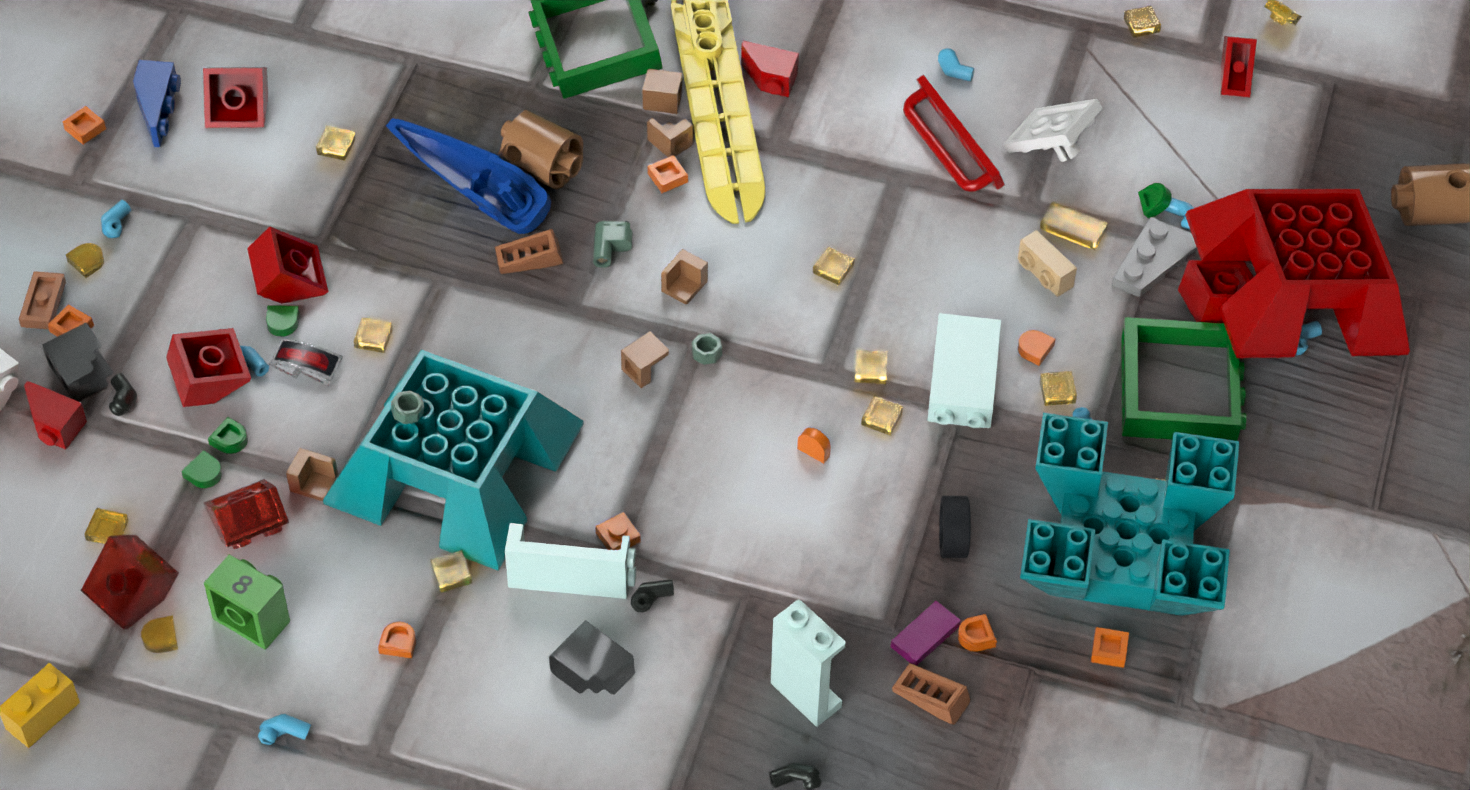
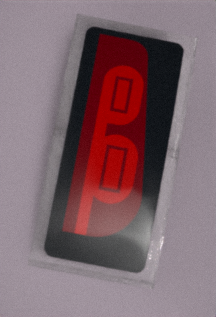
[269,338,343,386]

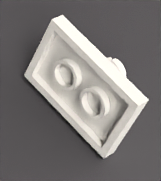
[1004,99,1103,162]

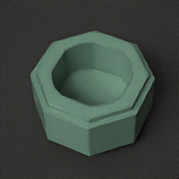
[692,333,722,365]
[391,390,424,424]

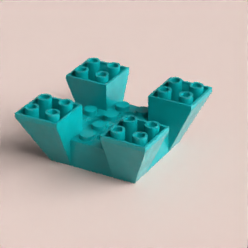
[323,349,584,571]
[1020,412,1239,616]

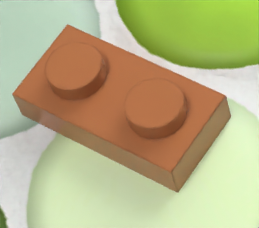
[18,271,66,330]

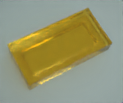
[1040,202,1108,250]

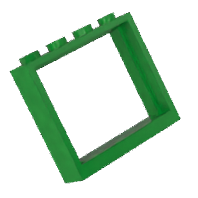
[528,0,663,99]
[1121,317,1246,441]

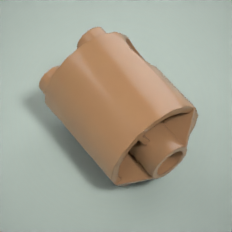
[498,110,583,189]
[1391,163,1470,226]

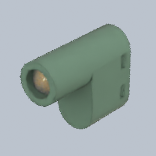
[593,221,633,268]

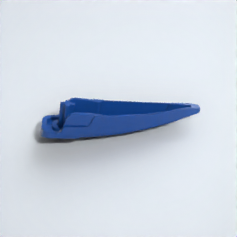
[386,118,551,234]

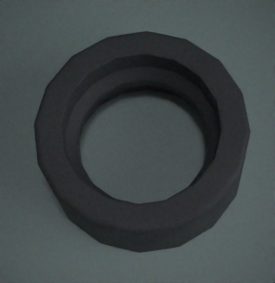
[939,496,971,558]

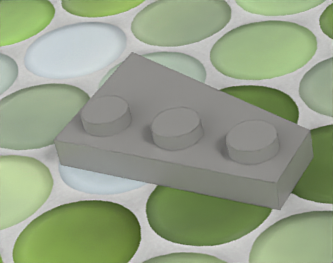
[1112,217,1198,297]

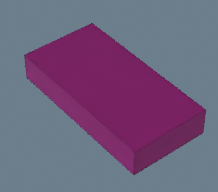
[890,601,961,666]

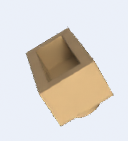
[1018,230,1077,297]

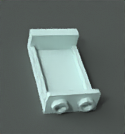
[927,313,1001,428]
[505,523,636,599]
[771,600,846,727]

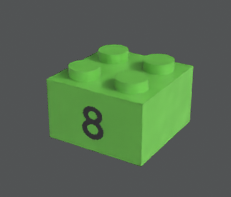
[204,554,290,650]

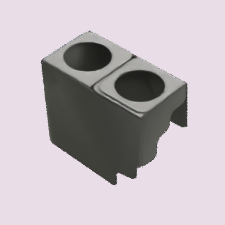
[42,323,113,402]
[549,620,635,694]

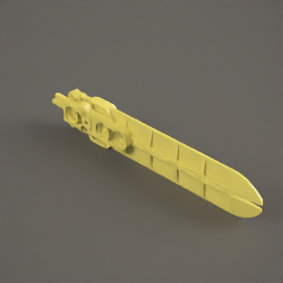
[671,0,765,224]

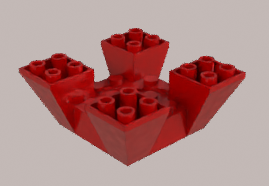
[1185,189,1410,358]

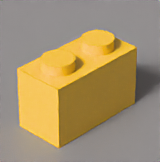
[0,663,80,748]

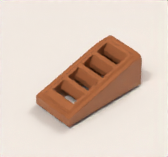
[495,229,564,274]
[892,663,970,725]

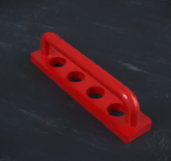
[903,75,1005,192]

